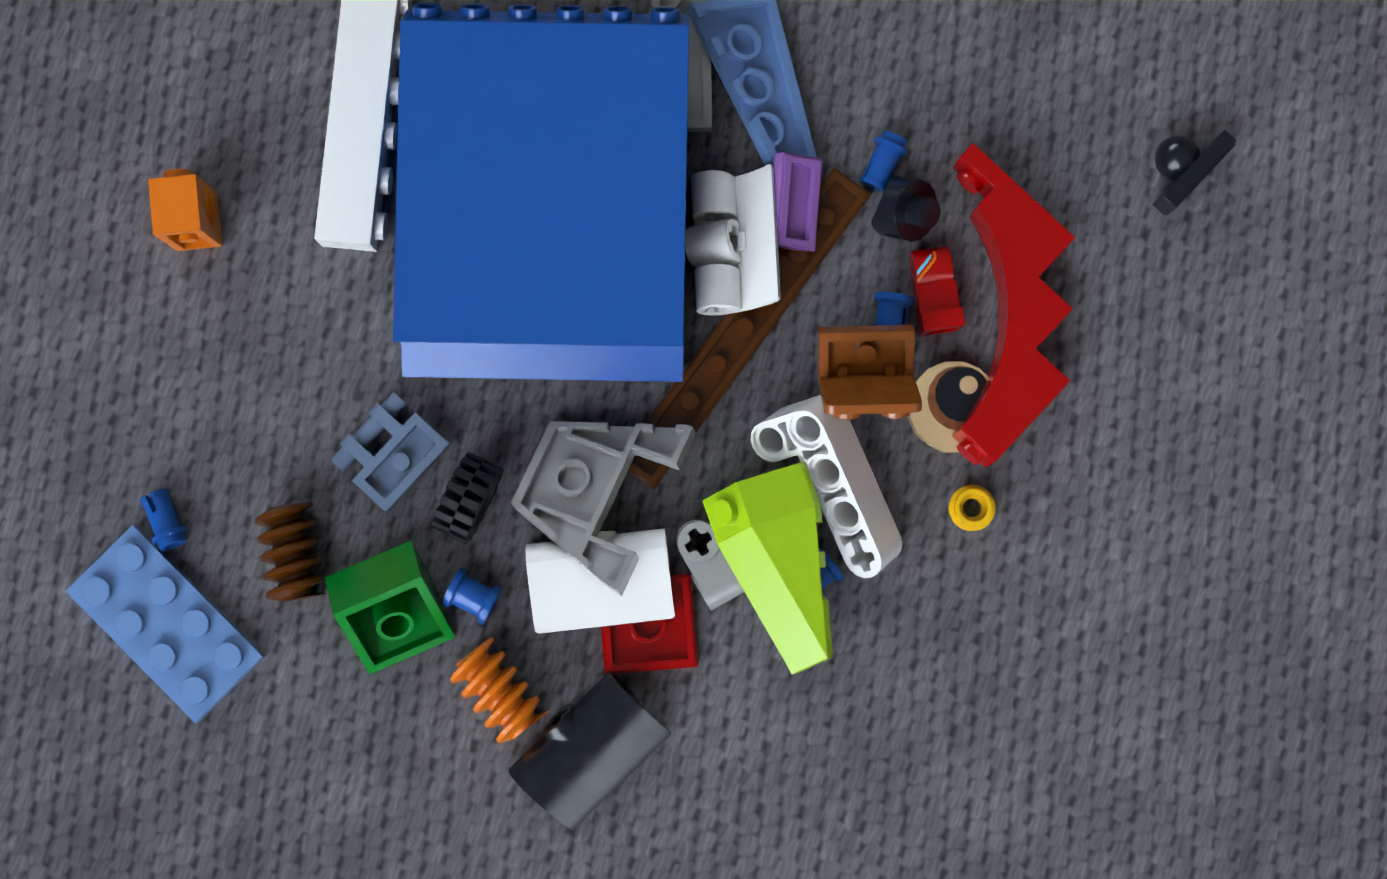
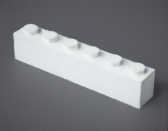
[314,0,413,252]

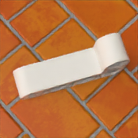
[750,395,902,578]

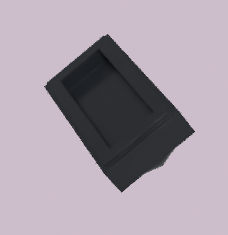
[1152,130,1237,215]

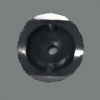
[871,175,941,242]

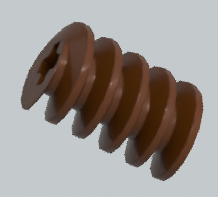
[254,502,327,602]

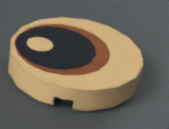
[907,361,988,453]

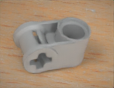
[676,520,744,611]

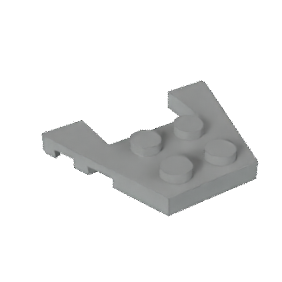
[511,421,696,596]

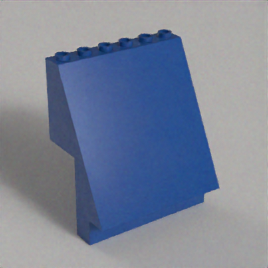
[393,3,689,382]

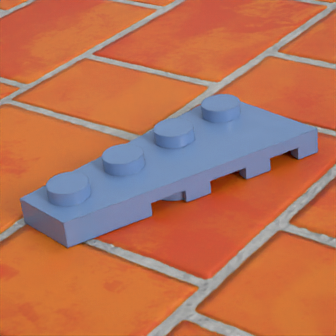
[685,0,817,167]

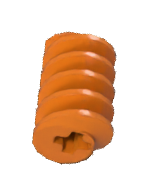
[450,637,549,744]

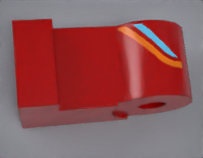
[909,246,965,337]

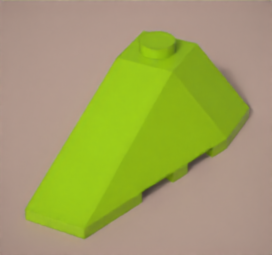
[702,462,833,674]

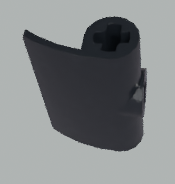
[508,671,671,830]

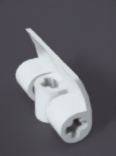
[685,164,781,316]
[525,528,675,634]

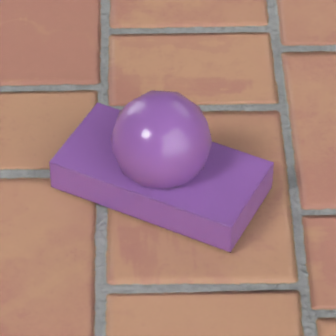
[774,152,822,252]

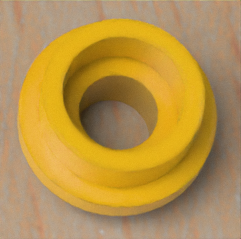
[948,485,996,531]

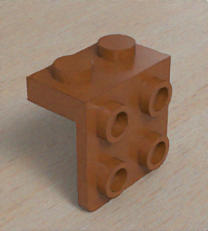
[818,325,922,420]

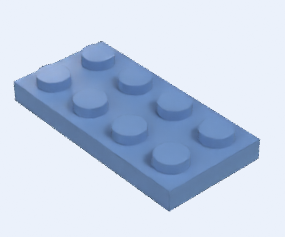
[65,525,265,724]

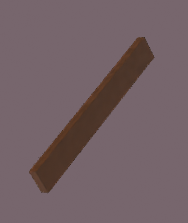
[628,168,871,490]

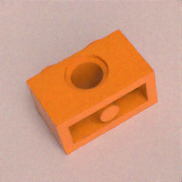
[148,169,222,251]

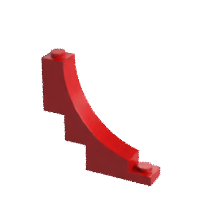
[952,143,1075,468]

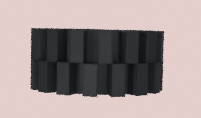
[432,452,503,544]

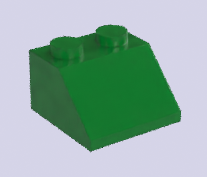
[325,541,456,674]

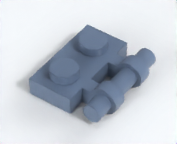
[330,392,451,513]

